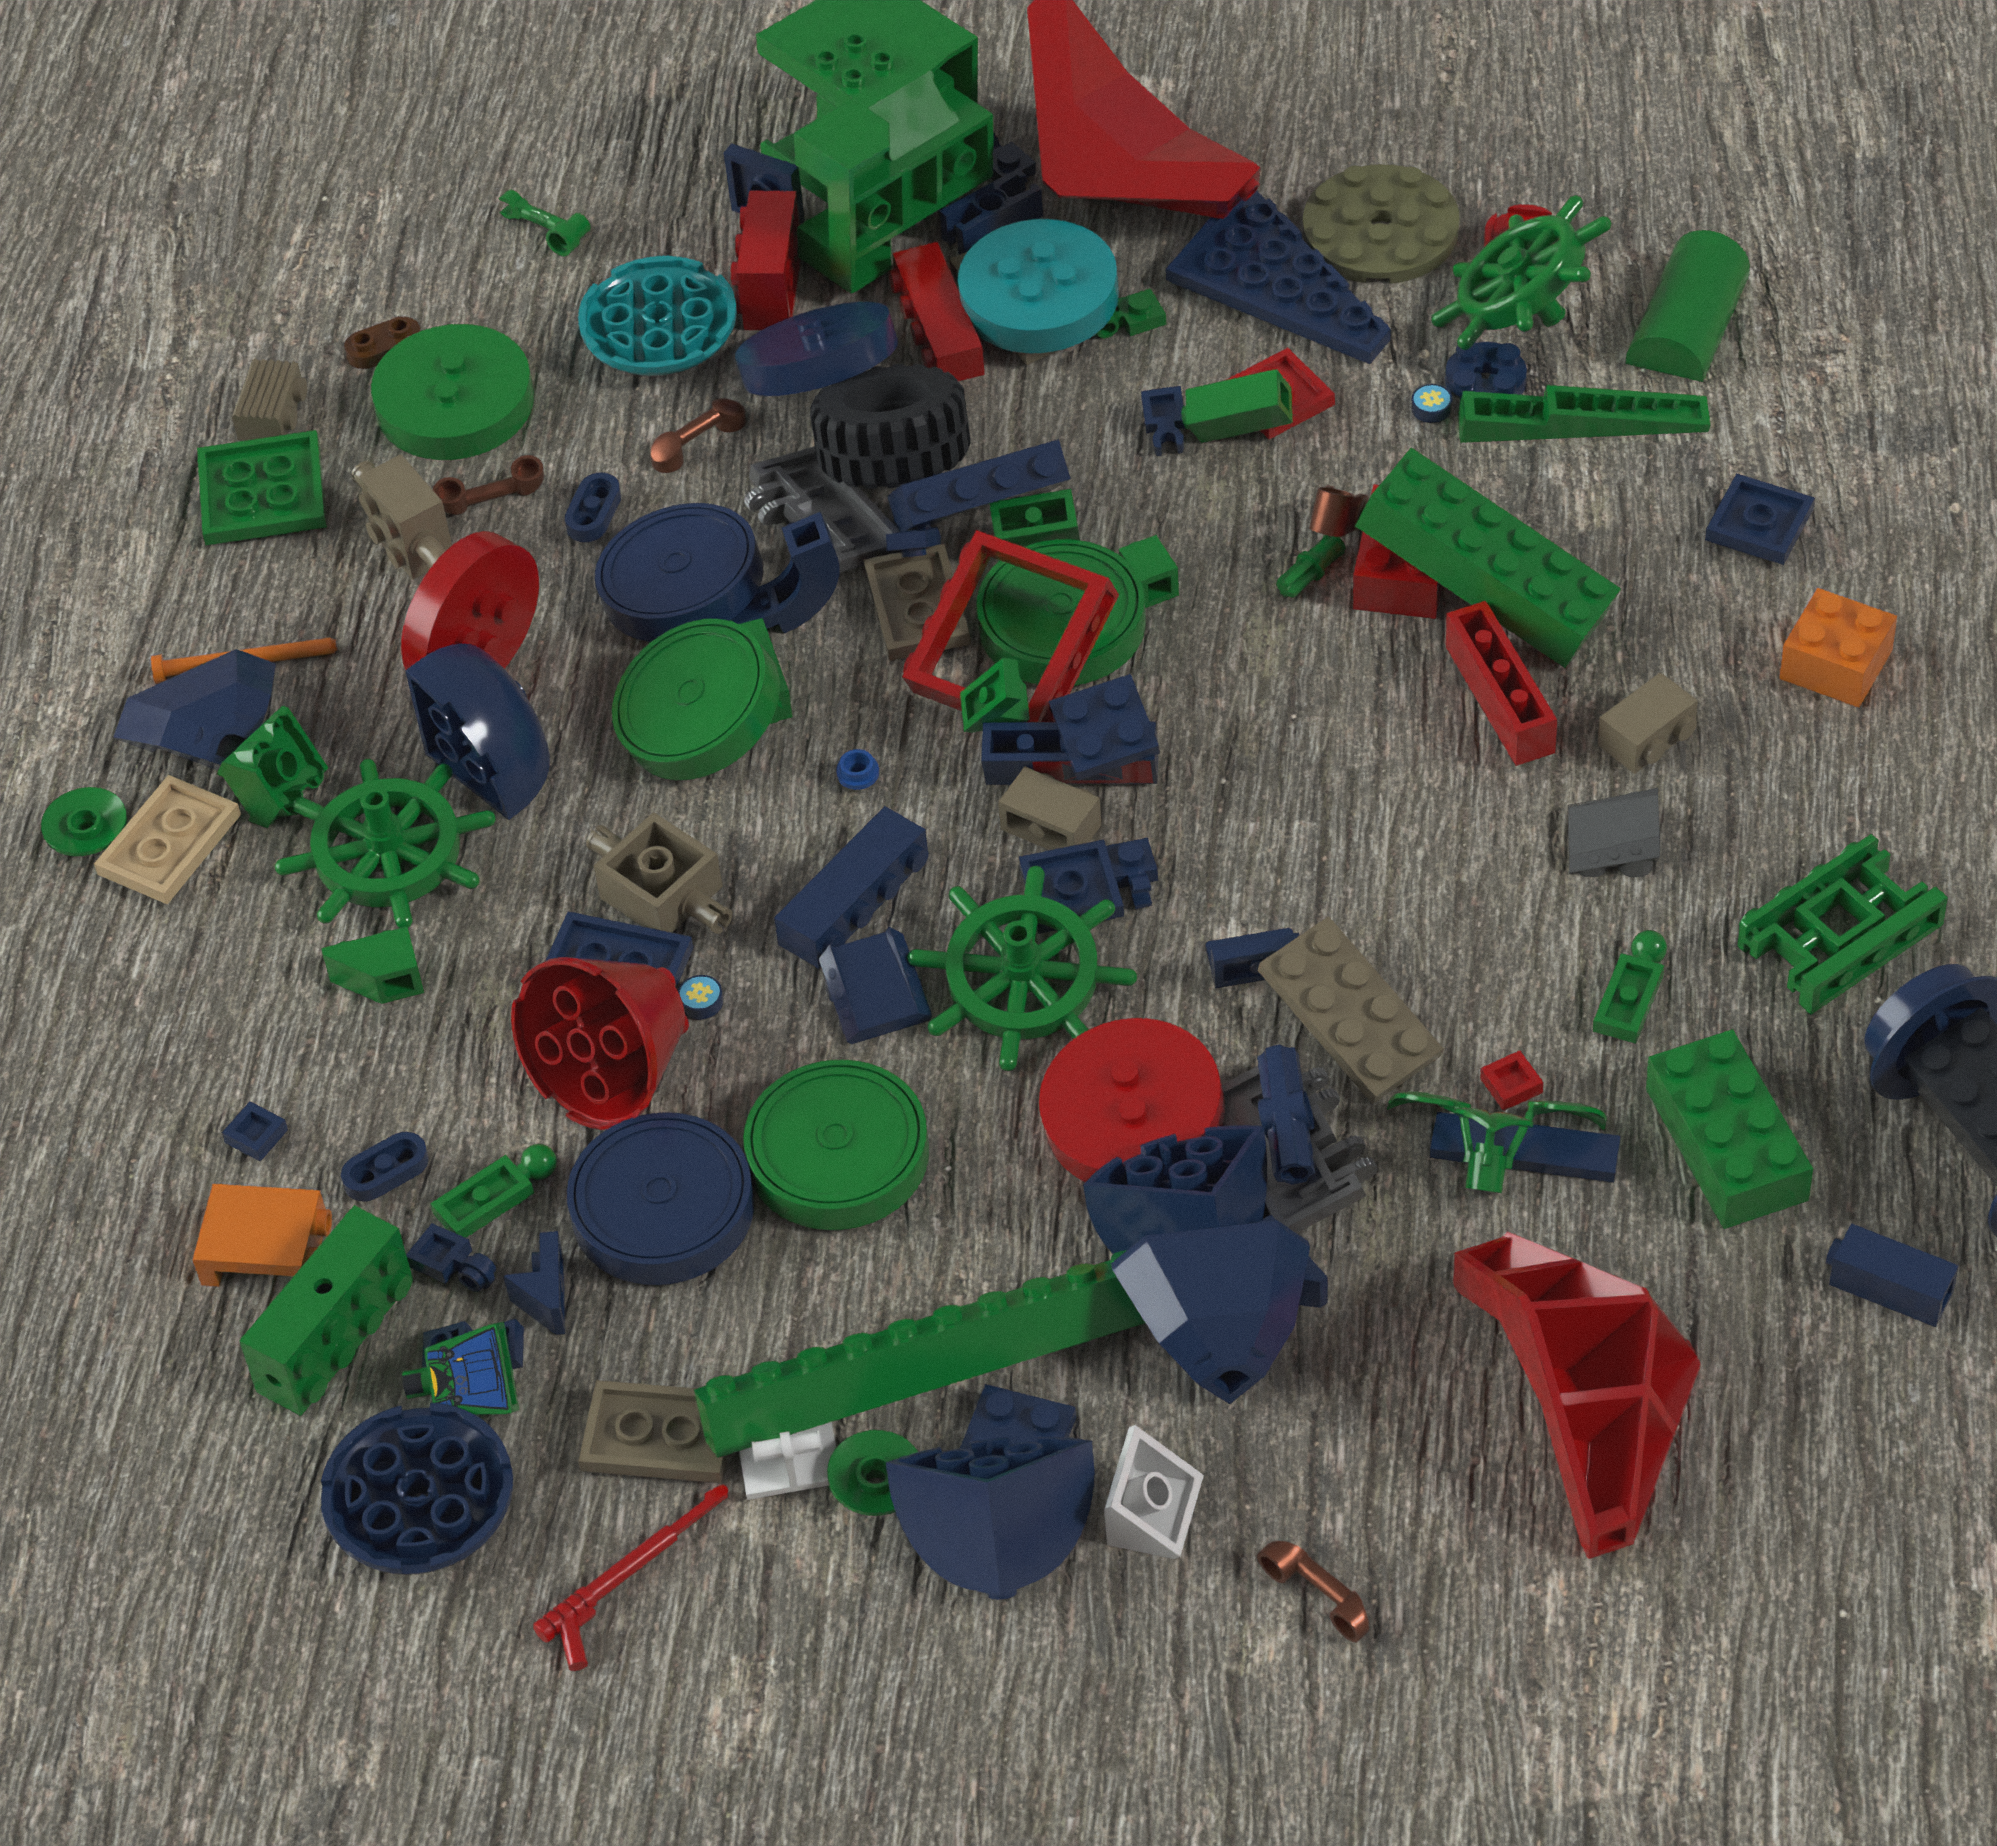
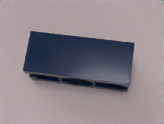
[940,168,1043,255]

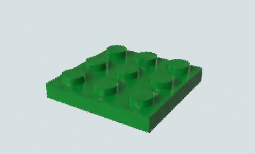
[197,430,327,545]

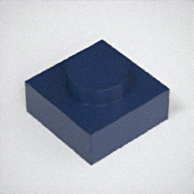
[222,1101,288,1162]

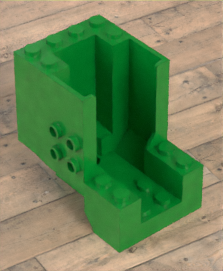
[756,0,994,294]

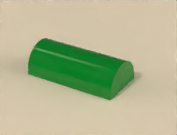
[1625,230,1750,382]

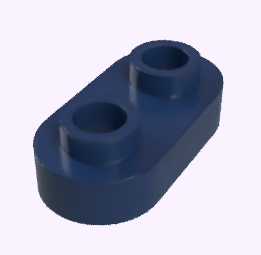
[565,472,621,542]
[341,1132,429,1202]

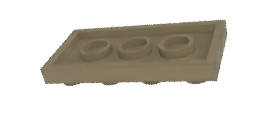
[1257,916,1444,1104]

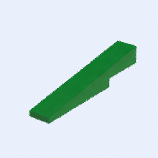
[1457,385,1711,443]

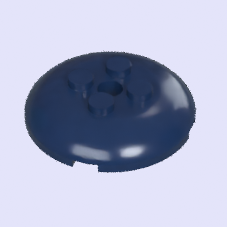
[320,1403,513,1575]

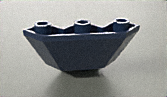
[113,649,276,770]
[1111,1220,1310,1404]

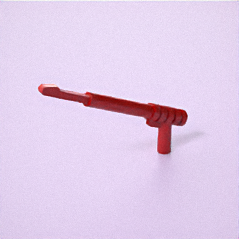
[533,1485,728,1671]

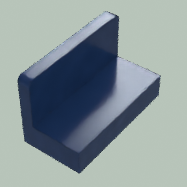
[1205,928,1300,989]

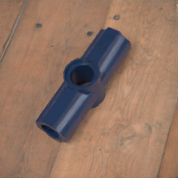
[1257,1044,1315,1185]

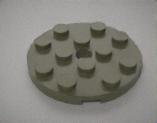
[1303,164,1460,284]

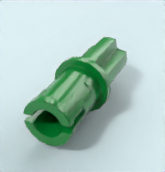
[1276,535,1346,598]

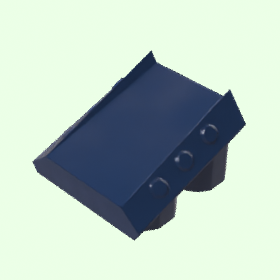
[819,927,932,1045]

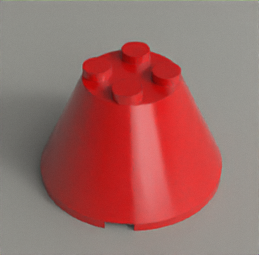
[511,957,689,1130]

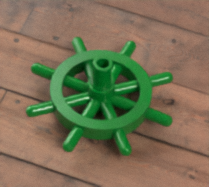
[1431,195,1611,350]
[275,759,496,928]
[907,866,1137,1072]

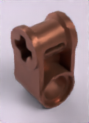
[1309,485,1369,537]

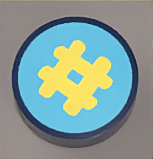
[1411,384,1452,423]
[678,975,723,1020]

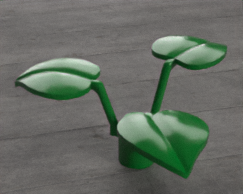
[1387,1091,1607,1193]

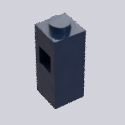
[1826,1223,1959,1327]

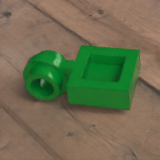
[1095,288,1166,338]

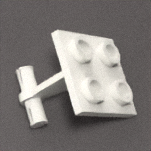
[739,1422,836,1500]

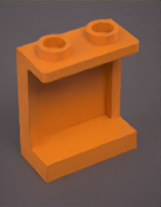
[192,1184,332,1287]

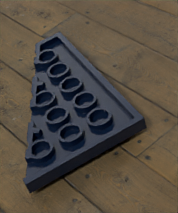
[1165,191,1391,364]

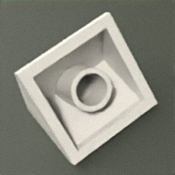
[1104,1425,1204,1559]

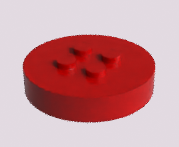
[401,531,539,670]

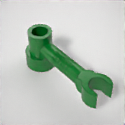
[498,190,591,257]

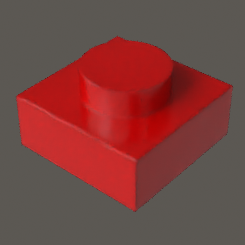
[1480,1050,1544,1111]

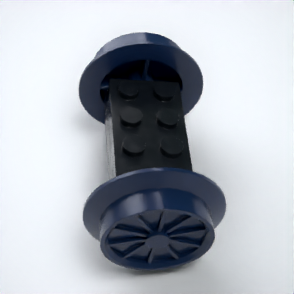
[1864,964,1997,1237]

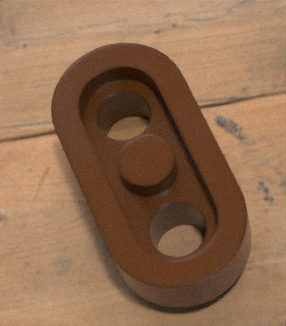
[344,316,421,369]

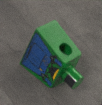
[402,1321,519,1414]

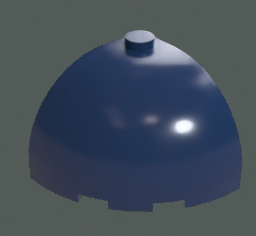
[405,644,550,820]
[1083,1125,1268,1254]
[886,1436,1095,1600]

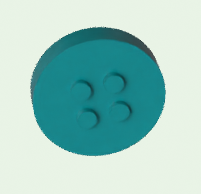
[958,219,1119,353]

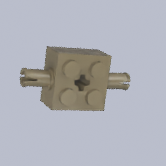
[351,454,452,580]
[586,812,733,934]

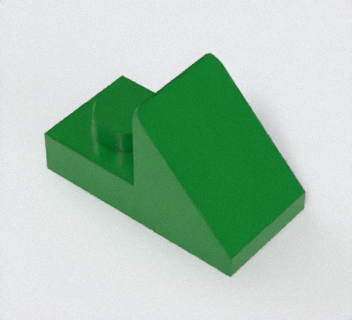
[960,658,1030,733]

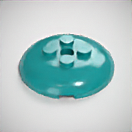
[578,256,737,376]

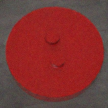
[1039,1018,1225,1182]

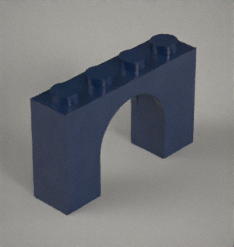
[887,439,1071,531]

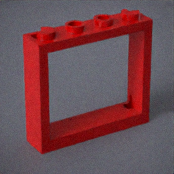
[902,530,1119,722]

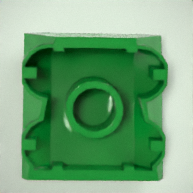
[216,706,328,828]

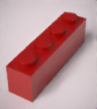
[888,242,985,381]
[1446,601,1557,766]

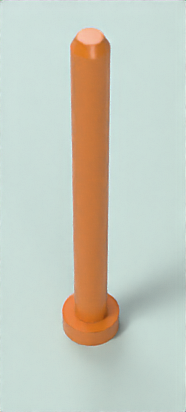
[151,637,337,685]

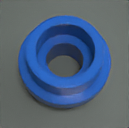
[836,749,879,790]

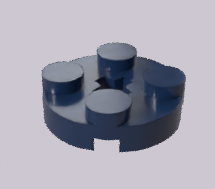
[1445,342,1527,401]

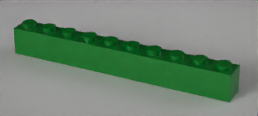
[693,1250,1145,1458]

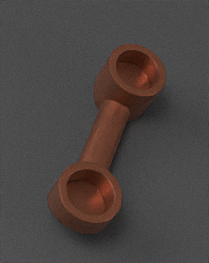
[650,398,746,473]
[433,455,544,515]
[1257,1541,1370,1643]

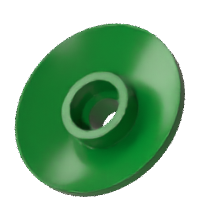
[41,787,127,856]
[827,1430,918,1516]

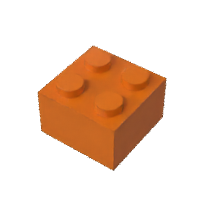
[1780,588,1897,708]

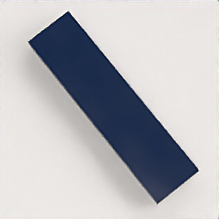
[1430,1112,1621,1182]

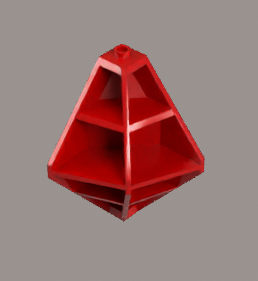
[1027,0,1261,219]
[1453,1232,1701,1559]

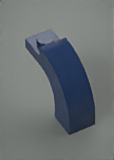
[732,512,840,634]

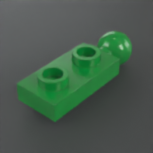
[1593,930,1667,1044]
[430,1144,557,1238]

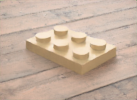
[94,775,241,905]

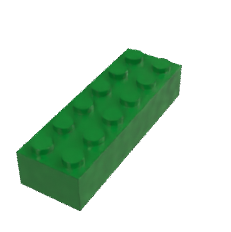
[1355,447,1621,668]

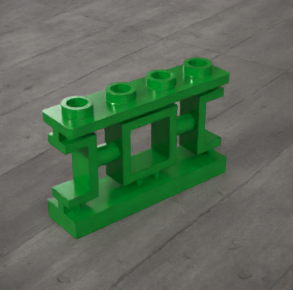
[1737,834,1948,1015]

